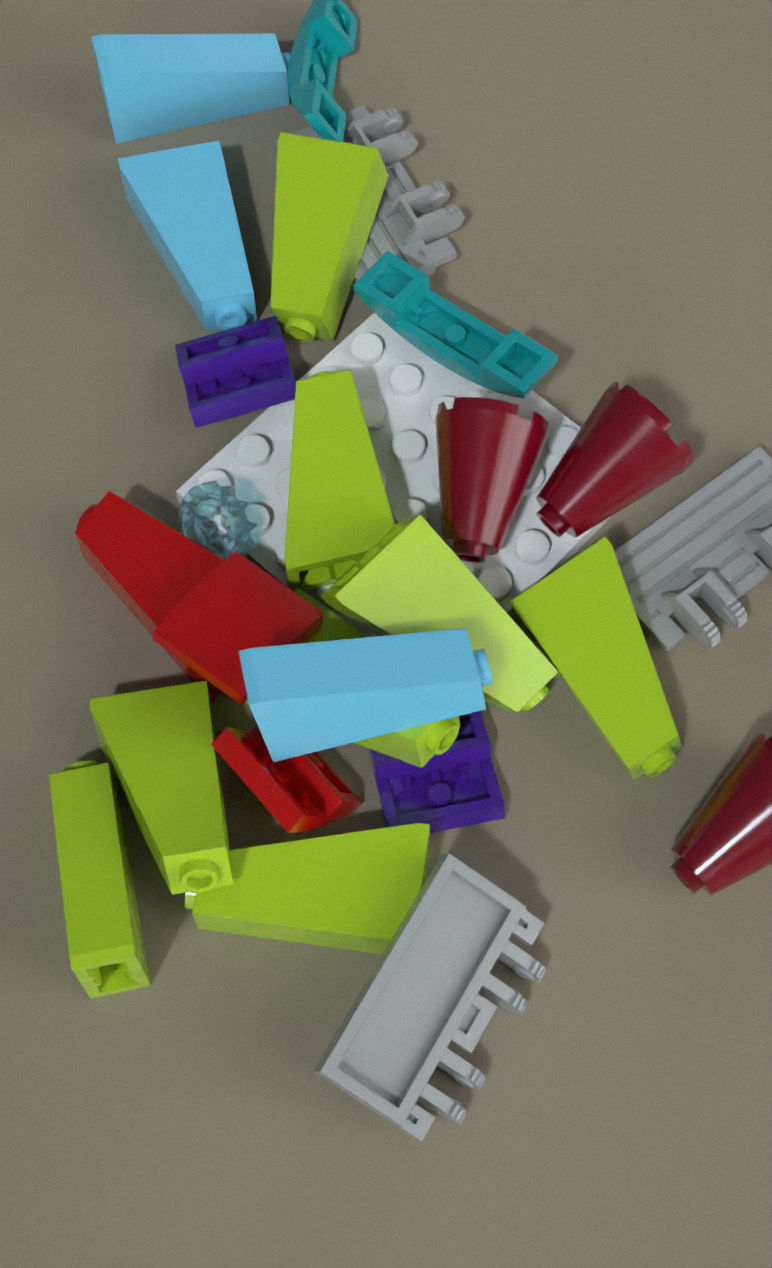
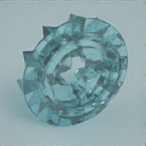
[179,480,257,559]

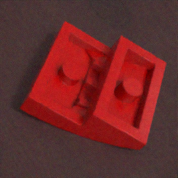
[152,551,324,705]
[211,725,363,833]

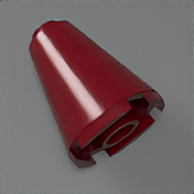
[536,382,694,538]
[435,397,549,563]
[670,732,772,896]

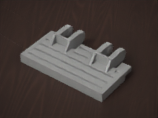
[274,104,466,304]
[614,446,772,652]
[313,853,546,1142]

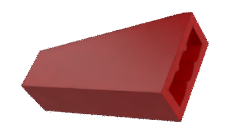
[75,491,224,702]

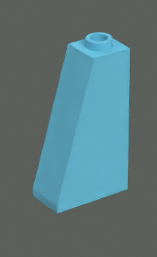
[91,33,290,144]
[118,140,257,332]
[239,628,493,762]

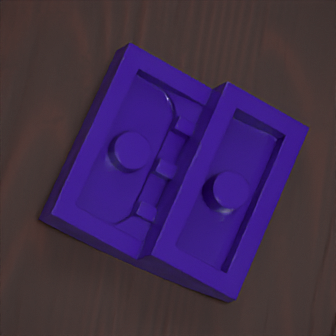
[175,316,296,428]
[369,711,505,833]

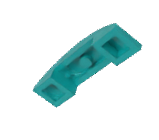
[287,0,358,142]
[353,251,558,399]

